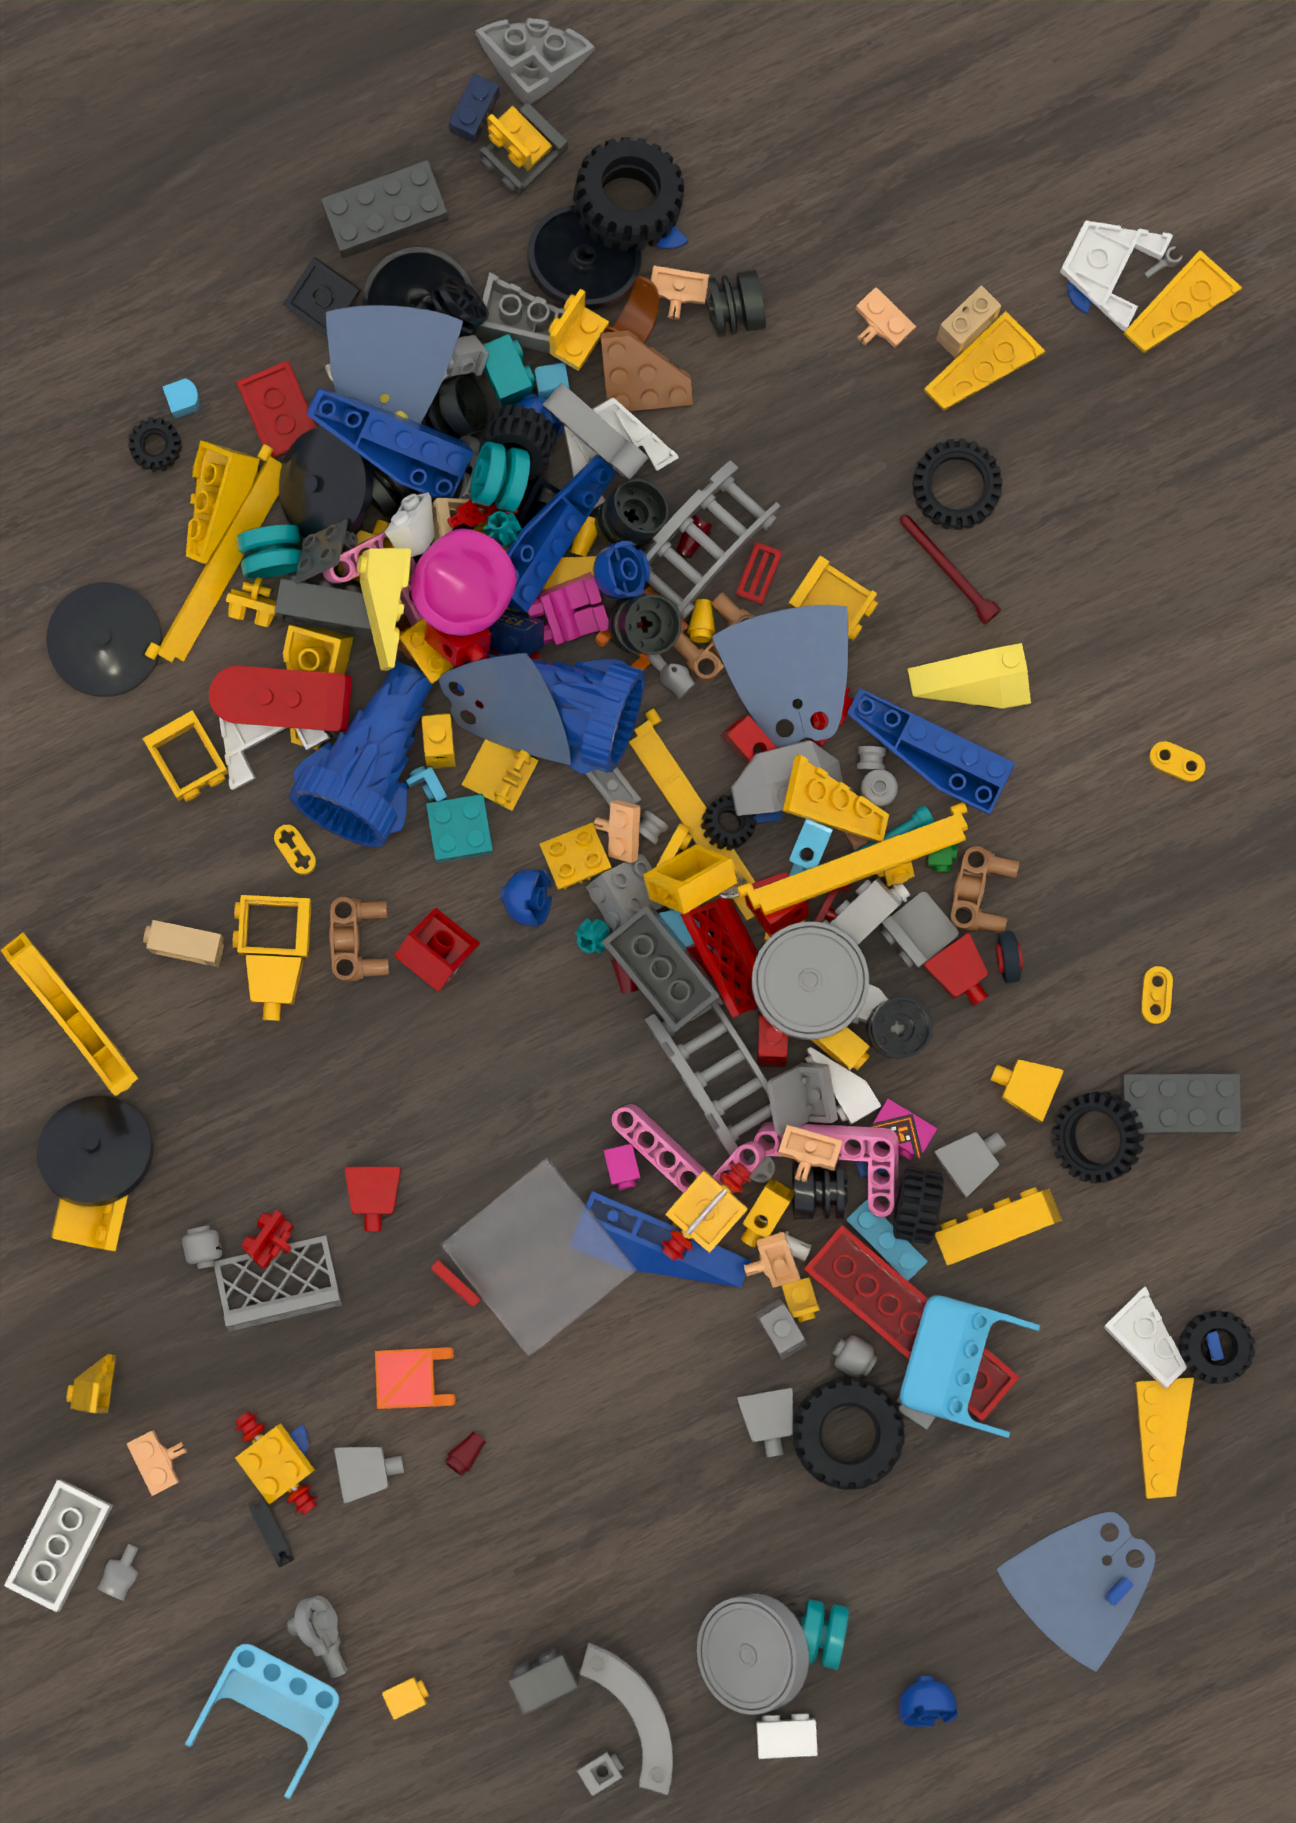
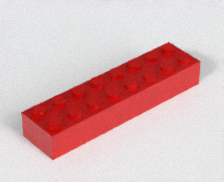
[803,1225,1020,1422]

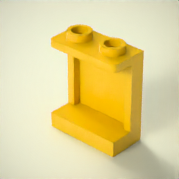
[788,556,878,641]

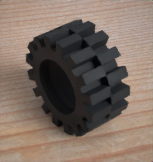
[128,417,182,472]
[701,794,757,850]

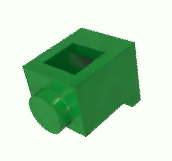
[927,844,957,873]

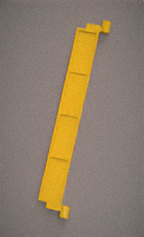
[144,444,282,663]
[629,708,756,921]
[736,802,968,916]

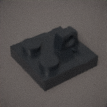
[282,257,361,336]

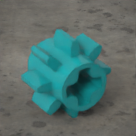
[483,510,522,547]
[575,918,610,954]

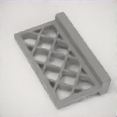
[214,1235,342,1332]

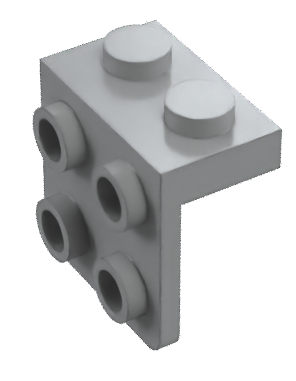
[586,854,664,932]
[880,892,959,970]
[767,1063,838,1135]

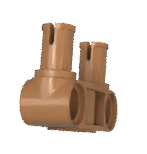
[673,592,755,683]
[949,846,1019,933]
[329,897,389,983]

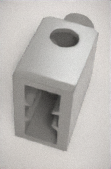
[933,1132,1006,1198]
[754,1299,807,1361]
[737,1388,793,1457]
[334,1447,404,1503]

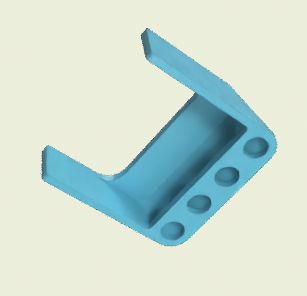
[900,1295,1040,1438]
[185,1644,339,1799]

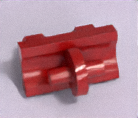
[241,1210,294,1269]

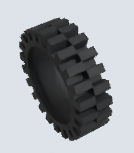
[912,438,1002,530]
[1051,1091,1144,1184]

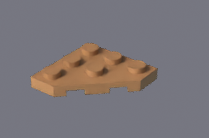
[600,330,693,412]

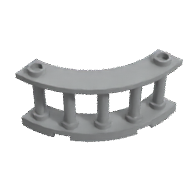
[644,460,781,619]
[645,997,772,1156]
[580,1643,673,1795]

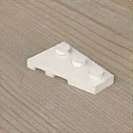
[1103,1286,1187,1390]

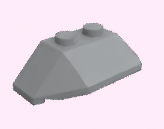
[731,740,843,816]

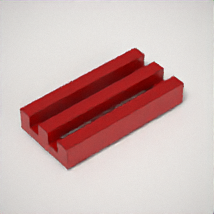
[735,542,783,606]
[431,1260,481,1308]

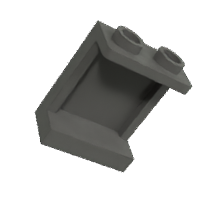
[479,102,568,195]

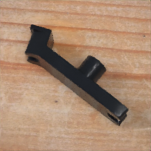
[249,1498,295,1568]

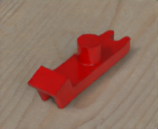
[814,884,849,923]

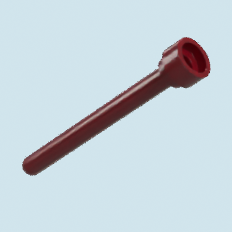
[900,515,1001,625]

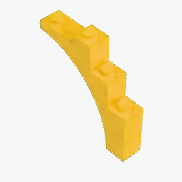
[0,933,138,1097]

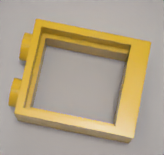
[142,710,229,802]
[643,844,737,914]
[233,895,312,959]
[811,1027,870,1071]

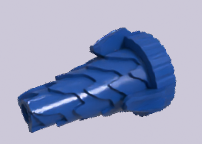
[457,652,646,774]
[289,662,433,847]

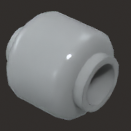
[860,769,898,808]
[182,1225,222,1269]
[832,1335,877,1378]

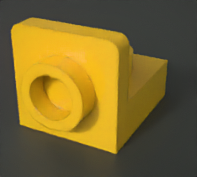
[781,1277,820,1323]

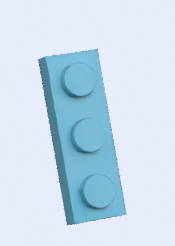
[846,1200,928,1281]

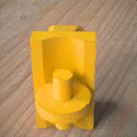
[226,577,277,627]

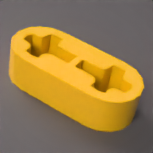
[274,825,316,875]

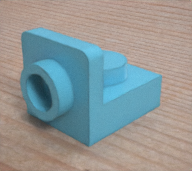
[406,766,448,802]

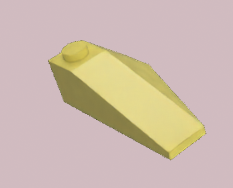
[357,548,411,671]
[907,643,1031,709]

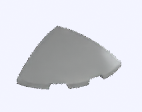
[475,18,595,105]

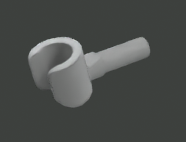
[1144,246,1183,278]

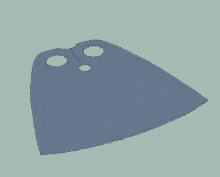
[326,305,463,423]
[712,605,848,748]
[439,653,571,765]
[997,1512,1155,1671]

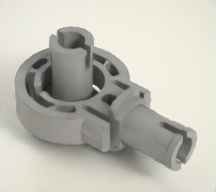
[287,1596,348,1678]

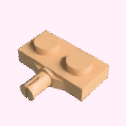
[651,266,710,320]
[855,287,916,348]
[594,799,640,863]
[778,1125,843,1182]
[744,1232,801,1288]
[126,1430,187,1496]

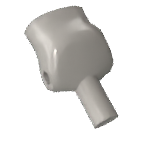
[647,654,696,700]
[97,1543,139,1601]

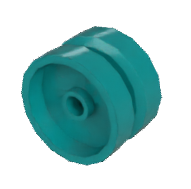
[470,441,530,512]
[236,525,302,579]
[800,1599,849,1670]

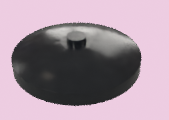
[527,205,641,310]
[362,246,474,308]
[279,427,373,538]
[47,582,162,697]
[37,1096,153,1207]

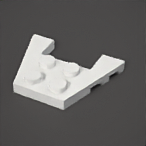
[1060,221,1173,332]
[564,397,679,509]
[219,717,331,790]

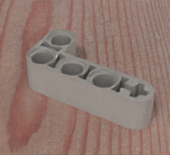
[542,383,648,480]

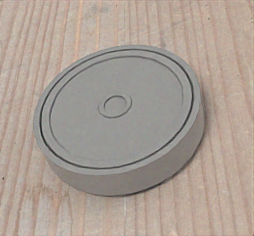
[752,922,869,1040]
[697,1593,809,1715]

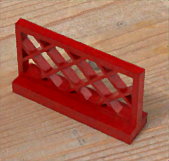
[680,895,758,1018]

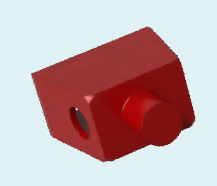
[424,622,491,667]
[720,715,777,765]
[745,873,809,937]
[922,933,989,1006]
[757,1011,788,1067]
[345,1167,401,1232]

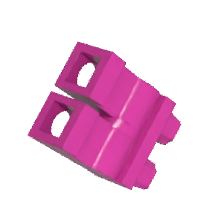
[527,572,609,645]

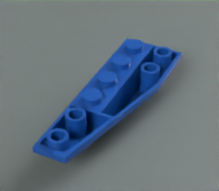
[306,387,474,498]
[506,455,616,612]
[847,688,1015,815]
[569,1191,752,1288]

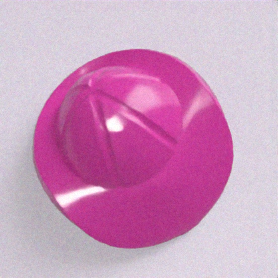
[411,529,516,636]

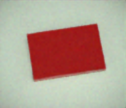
[236,360,317,459]

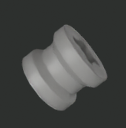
[856,746,886,773]
[639,810,669,845]
[748,1155,775,1184]

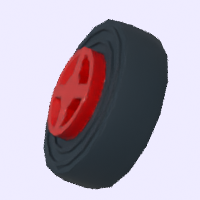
[995,931,1023,983]

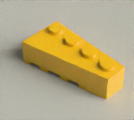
[935,1187,1062,1266]

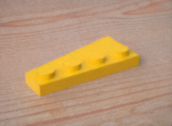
[1123,250,1242,353]
[924,311,1045,411]
[783,755,889,842]

